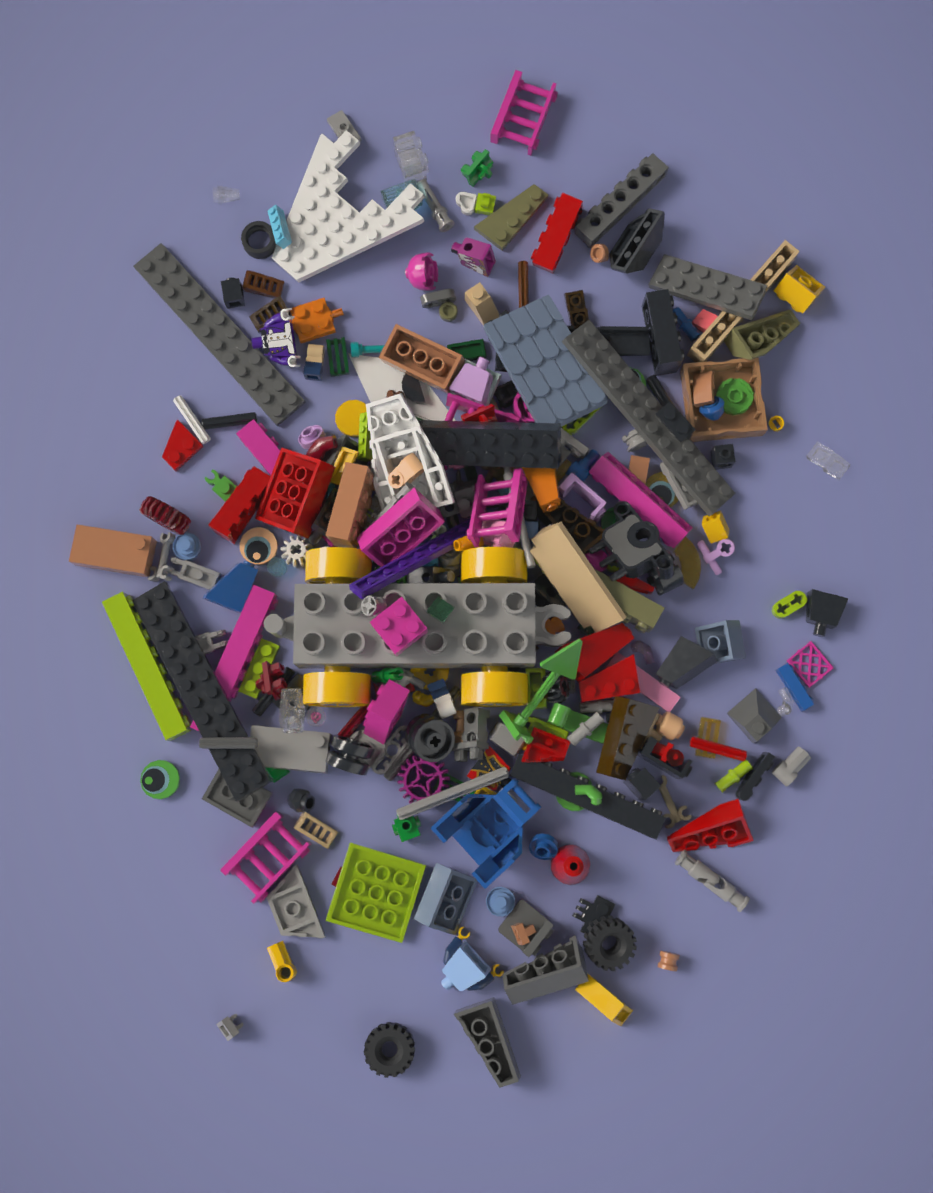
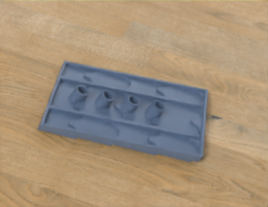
[484,294,608,427]

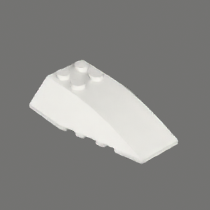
[366,393,454,510]

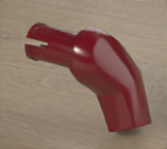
[306,435,338,460]

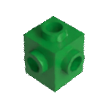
[392,814,421,842]

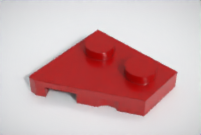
[162,420,203,472]

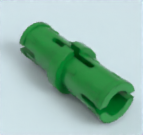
[371,667,404,683]

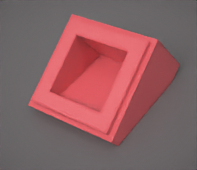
[691,309,718,333]

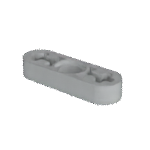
[371,726,407,775]

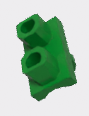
[461,149,494,187]

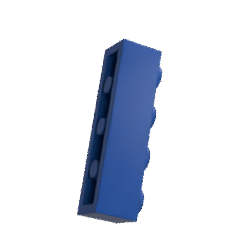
[775,663,814,711]

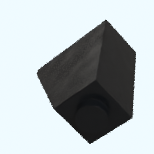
[656,636,717,689]

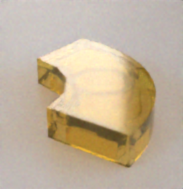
[673,536,701,590]

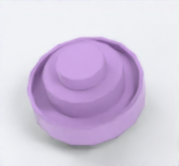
[298,425,326,449]

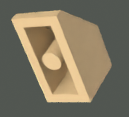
[465,282,499,326]

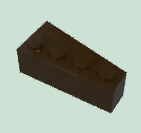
[530,495,605,554]
[596,696,659,781]

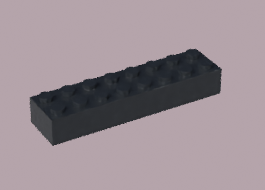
[417,420,561,469]

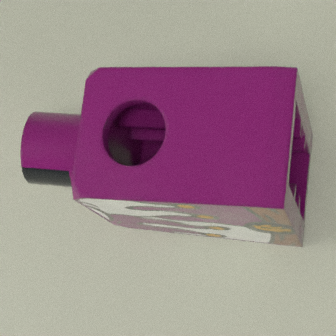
[451,237,496,277]

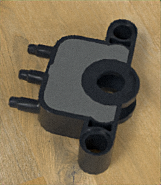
[589,501,675,582]

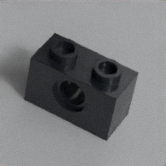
[533,574,567,621]

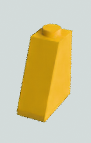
[575,973,633,1026]

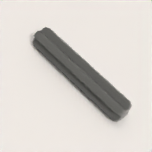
[199,737,258,749]

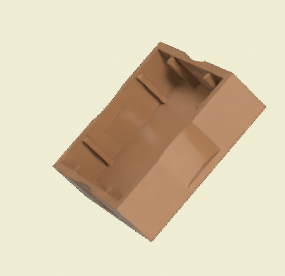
[680,358,768,442]

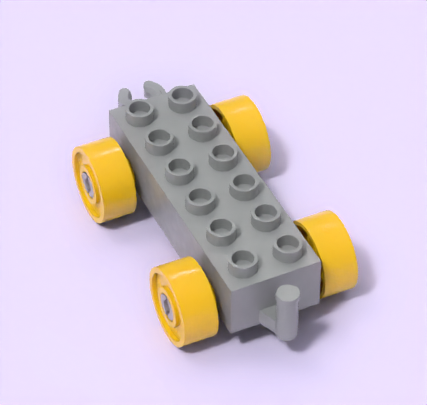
[264,547,571,707]

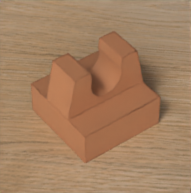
[511,923,536,945]

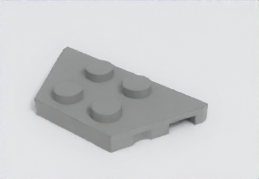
[267,865,326,938]

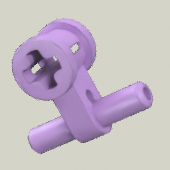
[697,539,735,575]

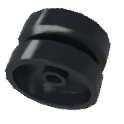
[405,714,455,762]
[325,735,375,776]

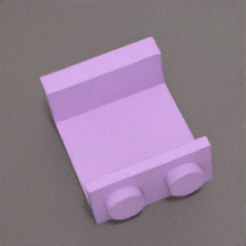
[559,473,606,523]

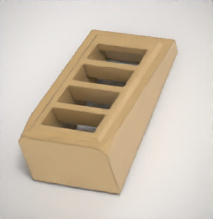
[293,811,338,849]

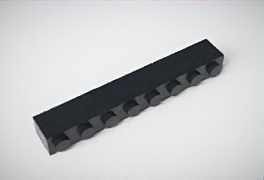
[510,753,666,840]

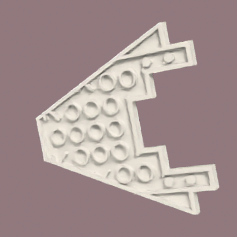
[272,130,425,282]

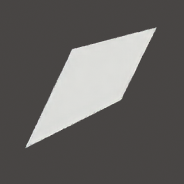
[348,353,456,421]

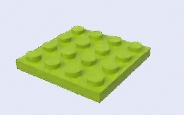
[326,842,426,943]

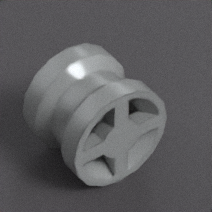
[361,596,387,617]

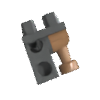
[452,707,490,762]

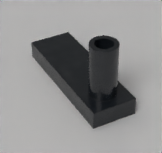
[308,488,338,545]

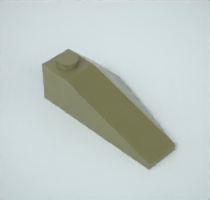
[724,309,801,360]

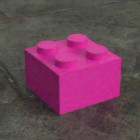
[370,597,428,657]

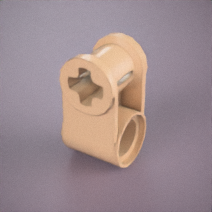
[388,453,424,488]

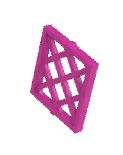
[786,641,833,688]

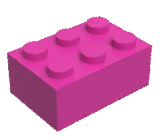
[363,679,410,745]

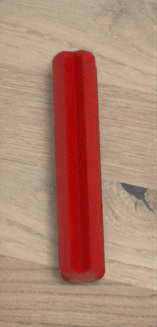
[690,737,747,761]

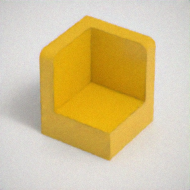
[702,510,729,543]

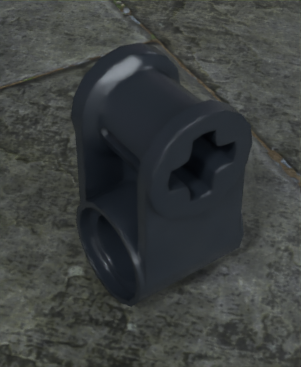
[493,380,518,409]

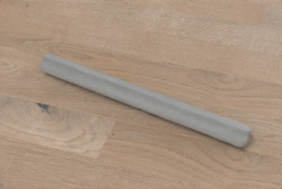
[396,767,509,820]

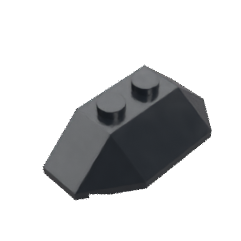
[609,208,665,274]

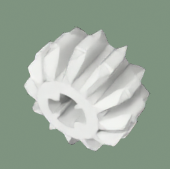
[281,535,313,568]

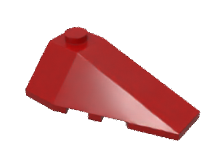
[667,799,754,852]

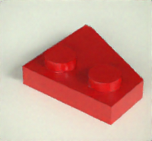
[521,727,570,763]

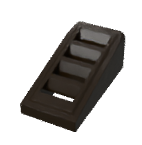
[249,296,290,333]

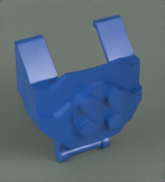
[430,778,541,889]

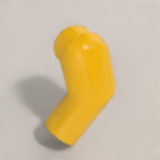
[412,691,435,707]

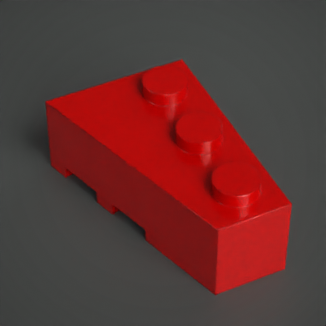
[579,654,640,702]

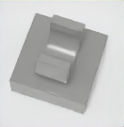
[216,1014,244,1041]

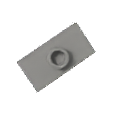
[327,110,361,142]

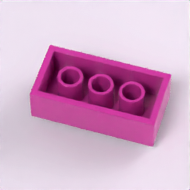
[357,487,445,567]

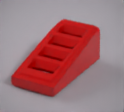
[616,569,654,595]

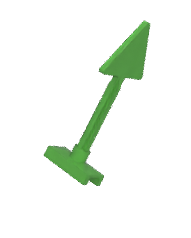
[499,639,582,744]

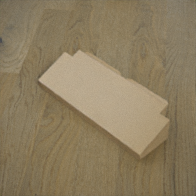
[530,522,627,632]

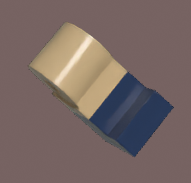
[303,344,325,381]

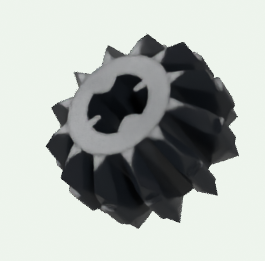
[541,671,571,704]

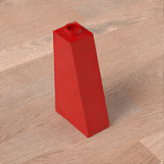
[554,623,634,683]

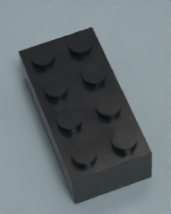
[641,289,684,376]

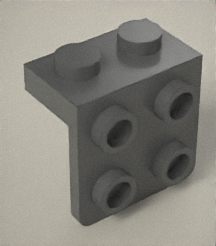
[498,900,554,957]

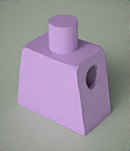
[449,357,493,405]

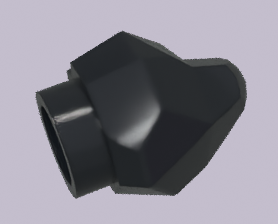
[287,789,315,813]

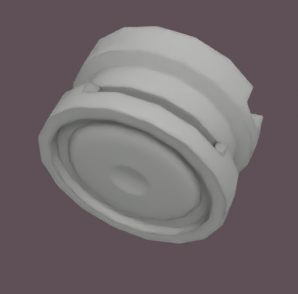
[622,429,648,452]

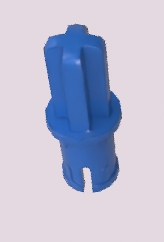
[673,307,701,342]

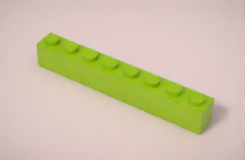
[102,591,191,741]

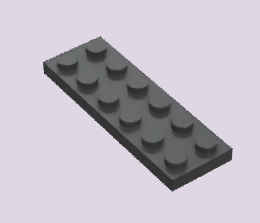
[648,254,768,320]

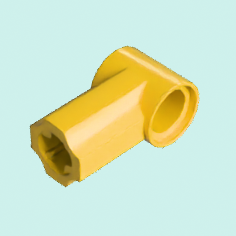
[267,940,297,983]

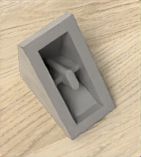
[488,722,526,757]

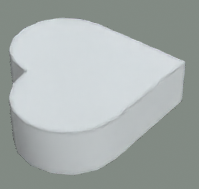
[456,192,478,216]

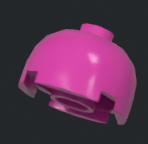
[405,252,438,291]

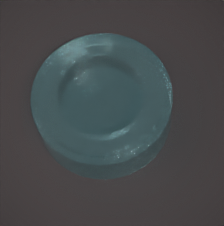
[267,557,287,577]

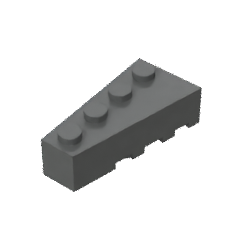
[502,935,589,1005]
[454,997,521,1088]

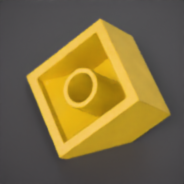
[774,265,825,314]

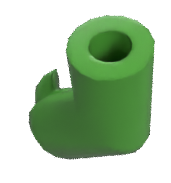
[575,785,602,805]

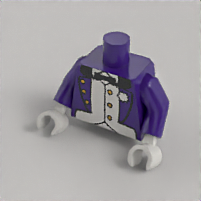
[252,308,301,367]

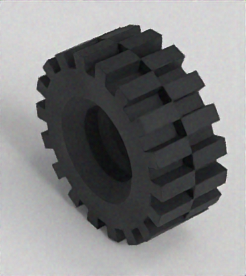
[583,916,637,971]
[364,1022,415,1078]

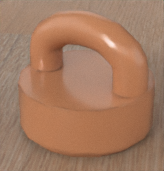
[590,244,609,263]

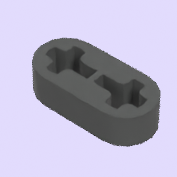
[420,289,456,308]

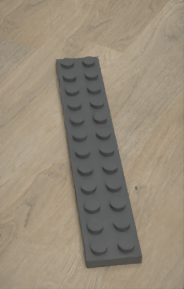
[133,243,306,427]
[562,320,736,516]

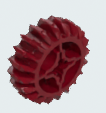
[139,496,191,535]

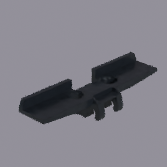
[567,326,650,356]

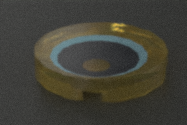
[645,472,678,508]

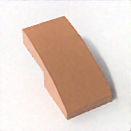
[693,371,715,407]
[628,455,650,484]

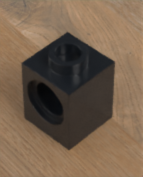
[221,277,245,309]
[710,444,736,469]

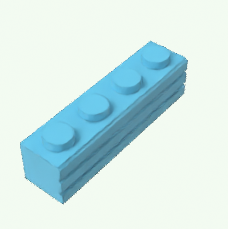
[267,205,292,249]

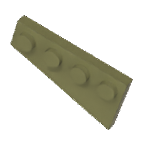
[474,184,548,251]

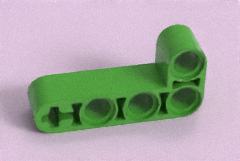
[547,703,608,744]

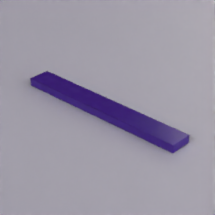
[349,518,471,599]

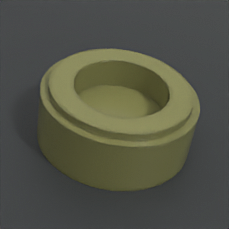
[439,302,458,322]

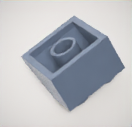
[695,620,746,664]

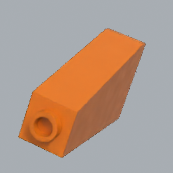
[522,467,561,513]

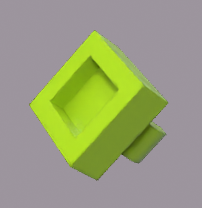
[475,193,496,215]

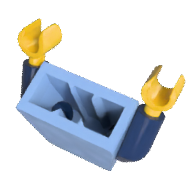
[441,927,504,991]

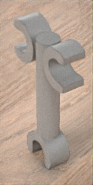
[148,532,176,582]

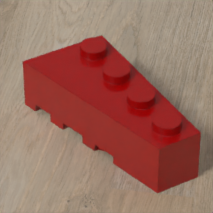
[531,192,584,274]
[208,466,271,544]

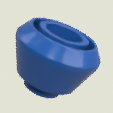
[699,396,724,421]

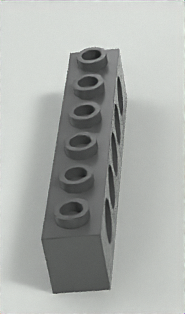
[575,153,669,249]

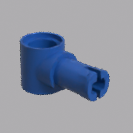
[565,449,600,482]

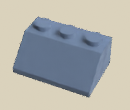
[414,863,477,936]

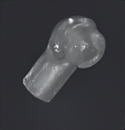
[777,687,794,716]

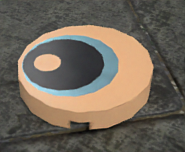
[239,527,278,565]

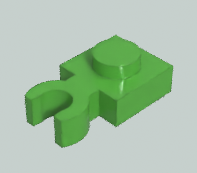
[204,469,237,502]

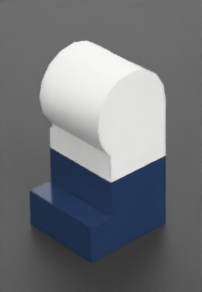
[427,679,457,719]

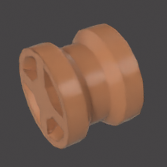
[657,951,680,971]

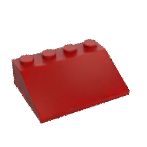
[255,447,336,539]

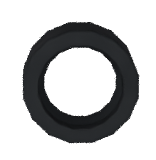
[241,221,277,259]

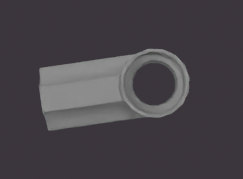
[771,746,811,787]

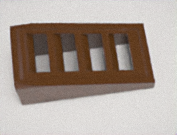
[243,270,285,298]

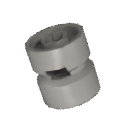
[438,549,462,577]

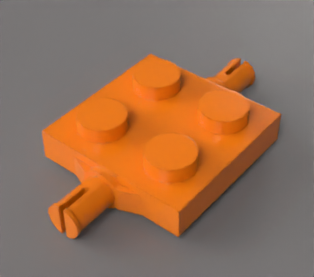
[290,298,344,344]

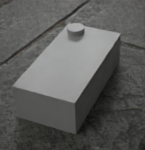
[250,725,332,774]

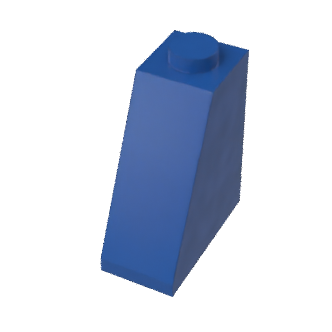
[202,561,258,613]

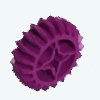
[397,755,451,804]

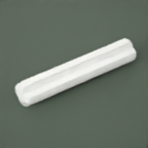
[173,395,211,444]

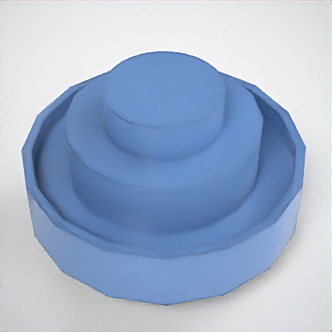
[173,532,202,561]
[486,887,515,917]

